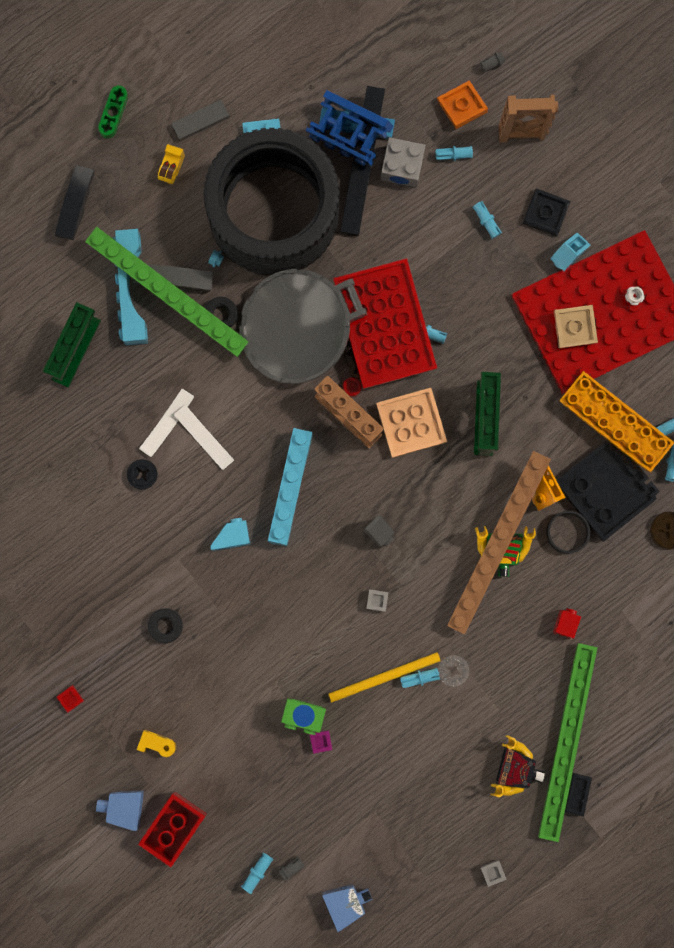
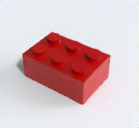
[138,792,207,867]

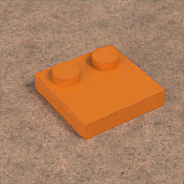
[437,81,488,129]

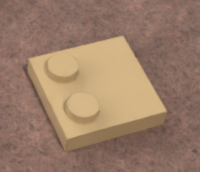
[554,305,598,348]

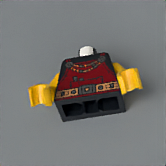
[490,735,545,797]

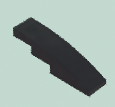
[55,165,94,240]

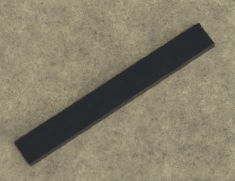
[341,86,385,236]

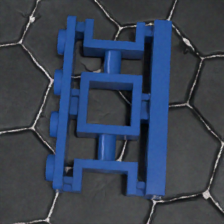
[305,90,394,166]

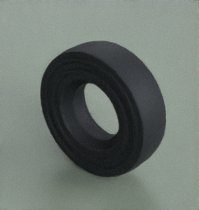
[205,297,238,328]
[148,608,183,643]

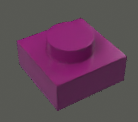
[310,730,333,754]

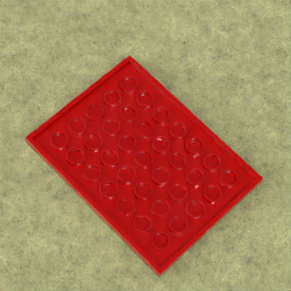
[511,230,674,395]

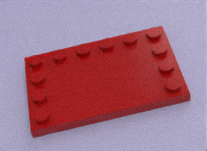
[333,258,437,389]

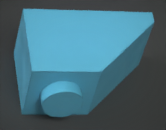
[550,233,590,271]
[211,518,251,551]

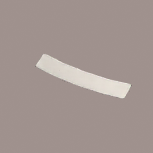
[139,389,194,457]
[174,405,234,470]

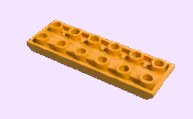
[559,371,674,473]

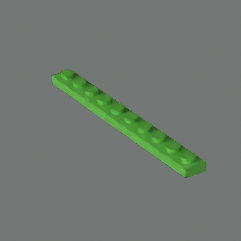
[85,227,249,357]
[538,643,598,842]

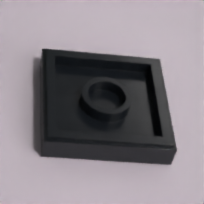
[522,188,571,236]

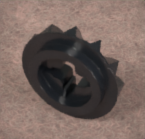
[127,459,158,490]

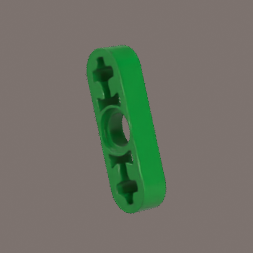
[98,85,128,139]

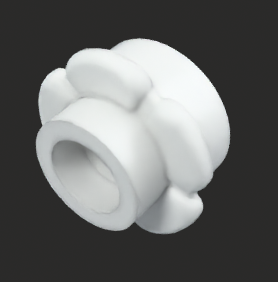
[625,287,644,305]

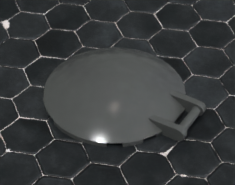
[240,269,367,384]

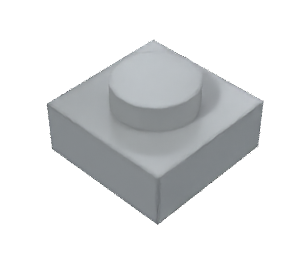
[366,589,389,612]
[480,860,507,887]

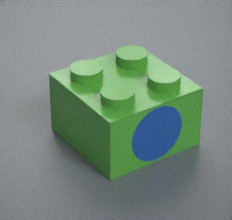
[281,698,326,735]

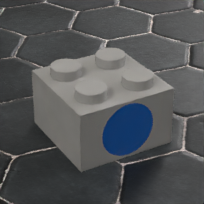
[381,137,426,188]

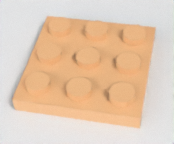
[376,388,447,458]

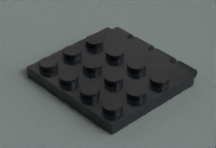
[556,440,660,542]

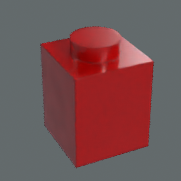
[553,608,582,639]

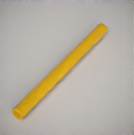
[328,652,441,702]

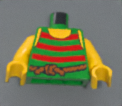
[475,526,536,577]

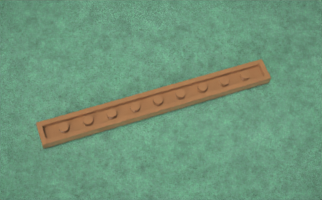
[447,451,551,635]

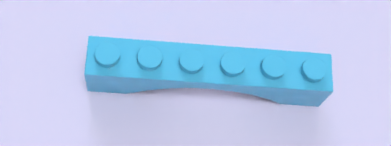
[113,229,148,345]
[268,428,313,547]

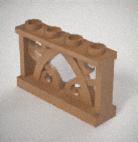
[498,95,558,143]
[314,376,383,449]

